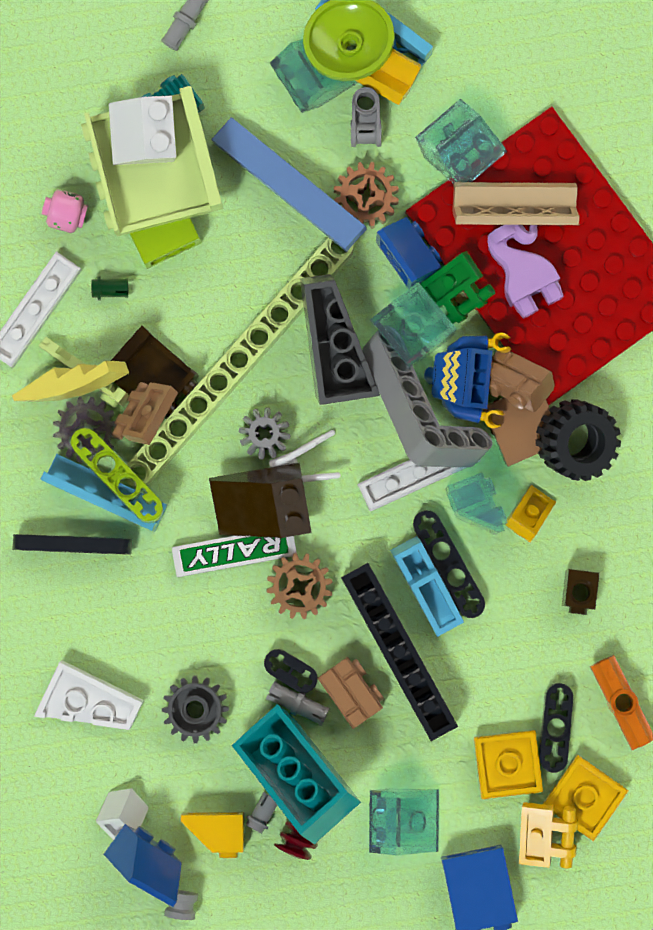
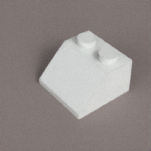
[109,96,176,165]

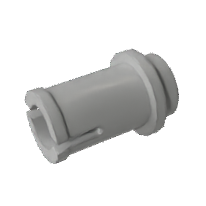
[246,792,277,834]

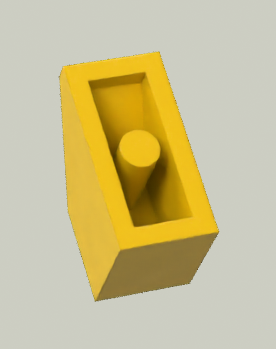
[181,812,244,858]

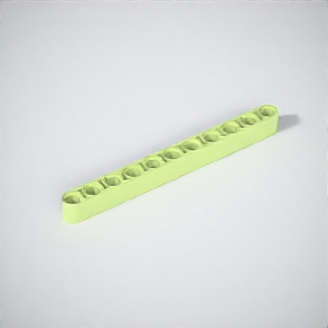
[124,237,354,488]

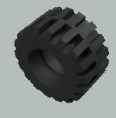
[536,399,621,481]

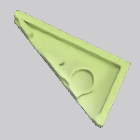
[39,337,129,408]

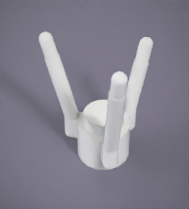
[269,430,341,482]

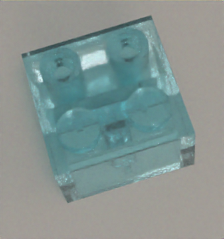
[415,99,507,184]
[445,473,508,535]

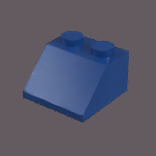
[376,217,442,291]
[104,824,182,907]

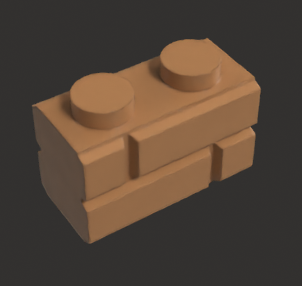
[489,347,555,412]
[318,657,384,729]

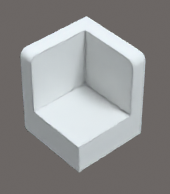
[96,788,148,840]

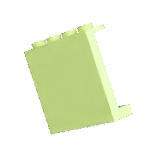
[81,86,223,237]

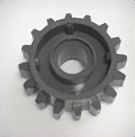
[162,675,229,743]

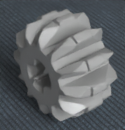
[239,407,291,460]

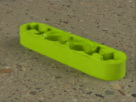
[71,428,163,524]

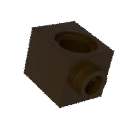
[562,569,599,615]

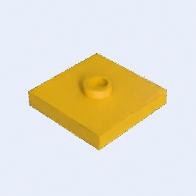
[474,730,543,799]
[543,754,629,842]

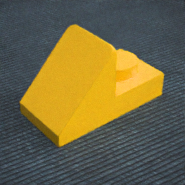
[505,485,556,542]

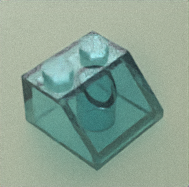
[270,39,358,113]
[370,282,457,367]
[369,789,439,856]

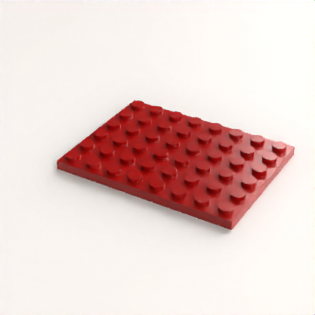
[405,106,653,406]

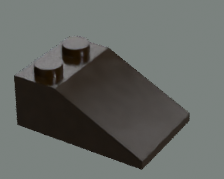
[209,462,312,538]

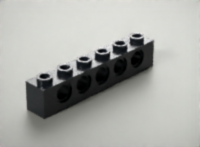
[341,563,458,741]

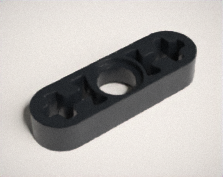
[539,683,573,773]

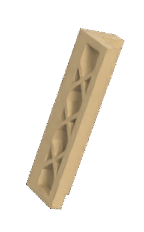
[453,182,579,225]

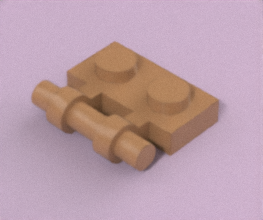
[112,382,178,445]

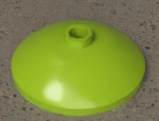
[303,0,395,81]

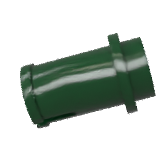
[91,276,128,301]

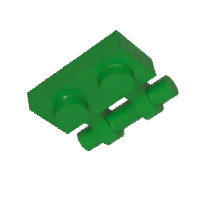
[417,251,495,327]

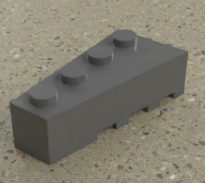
[300,274,380,405]

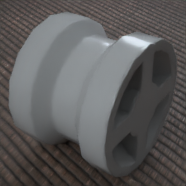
[164,890,198,920]

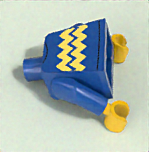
[424,333,511,428]

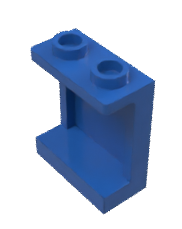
[441,845,518,930]

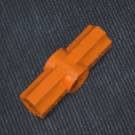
[590,655,653,750]

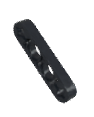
[413,510,485,618]
[12,534,132,555]

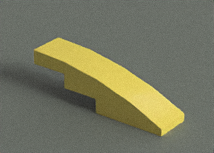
[12,361,129,402]

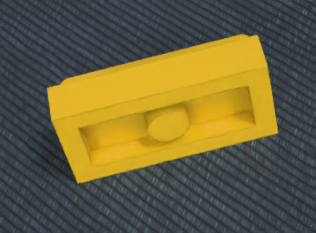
[355,49,421,105]

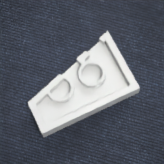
[34,660,144,730]

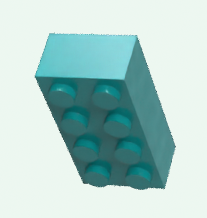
[231,704,361,844]

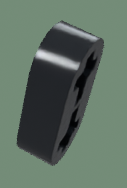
[264,649,318,693]

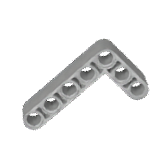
[362,327,493,467]

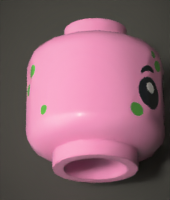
[42,189,88,233]

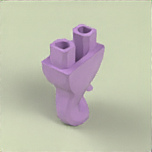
[488,225,564,319]

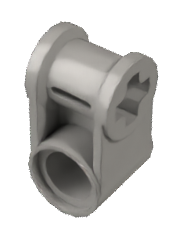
[351,87,381,147]

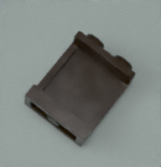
[111,325,199,419]

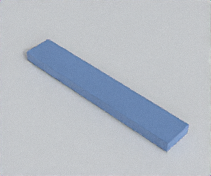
[211,117,367,252]

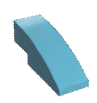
[390,536,464,637]

